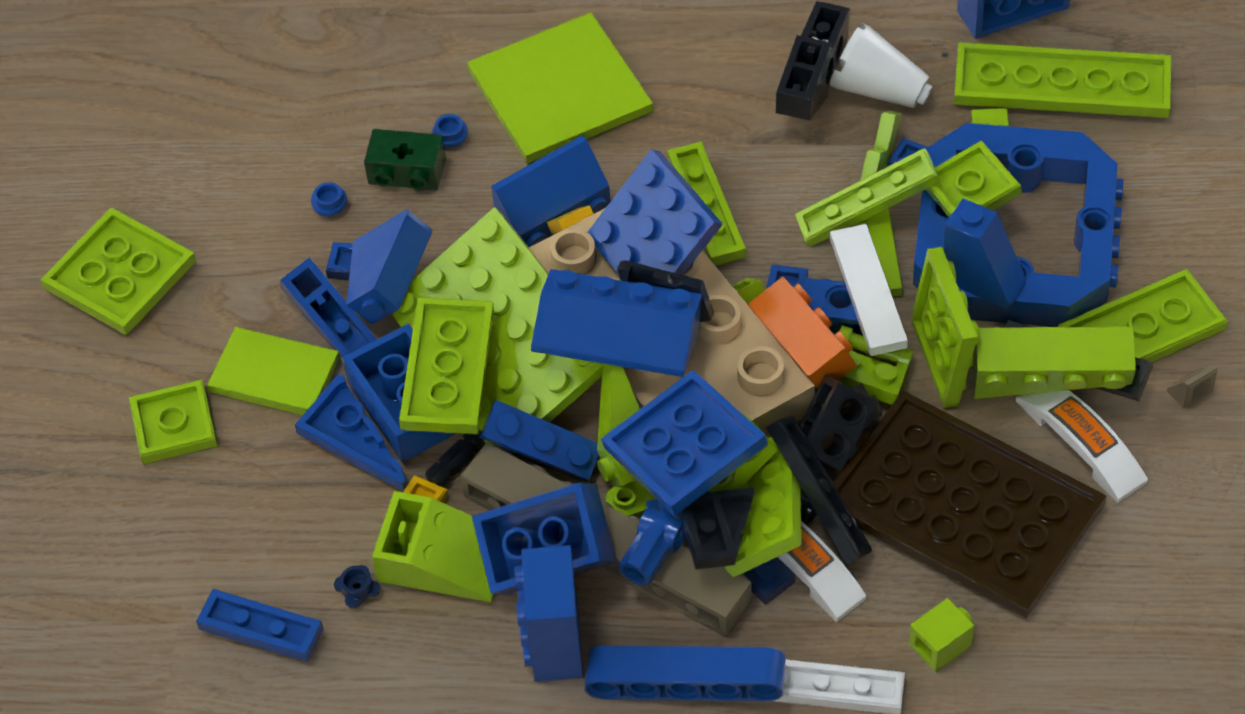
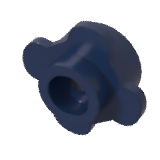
[334,565,381,608]

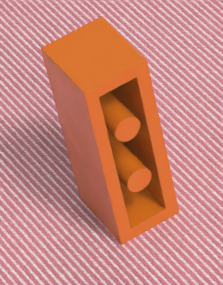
[747,276,857,390]

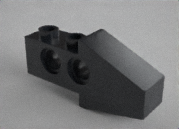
[775,1,850,121]

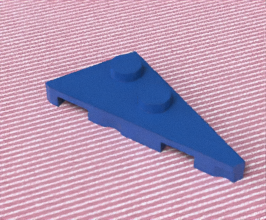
[295,374,409,491]

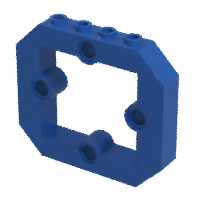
[913,123,1124,327]

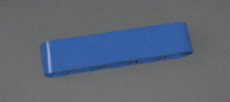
[584,646,786,702]

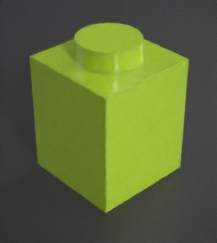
[909,598,974,672]

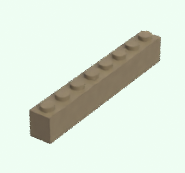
[460,443,752,638]

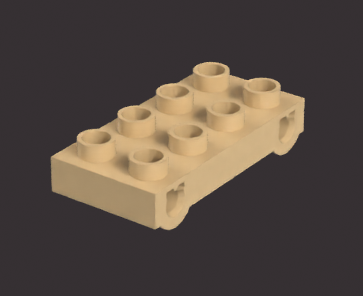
[529,208,815,438]

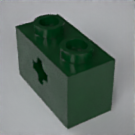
[364,129,446,191]

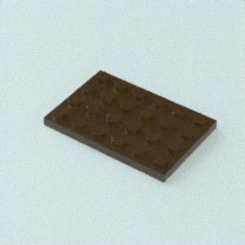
[833,390,1107,618]

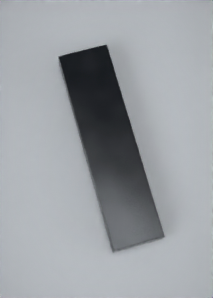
[766,415,872,565]

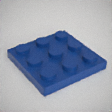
[587,149,723,275]
[601,370,769,516]

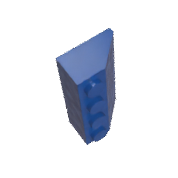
[531,269,702,377]

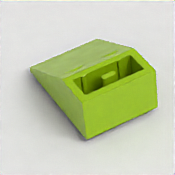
[372,491,494,603]

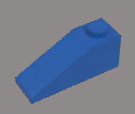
[280,257,377,357]

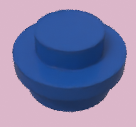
[432,114,468,148]
[311,182,347,216]

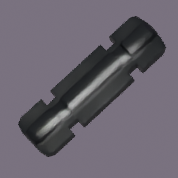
[425,429,486,487]

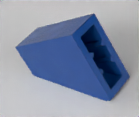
[943,198,1026,310]
[346,209,432,324]

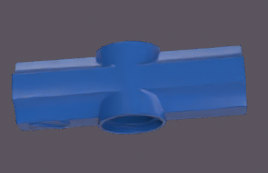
[619,501,686,586]

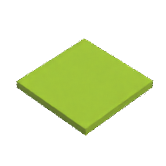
[467,12,654,164]

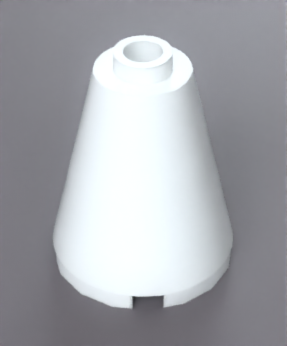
[830,23,933,108]

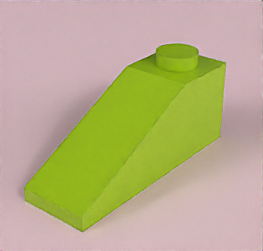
[597,364,640,486]

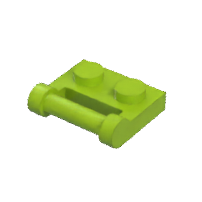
[838,325,914,405]

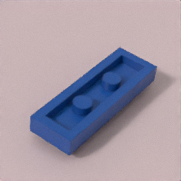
[480,400,599,482]
[196,589,324,662]

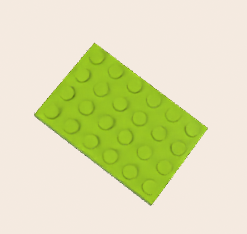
[391,207,604,453]

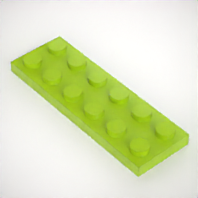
[954,42,1171,118]

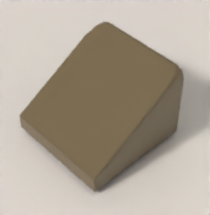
[1167,364,1218,408]

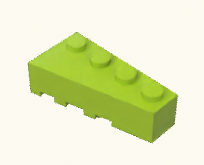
[973,327,1136,399]

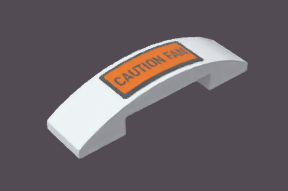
[1016,390,1148,503]
[778,521,867,622]

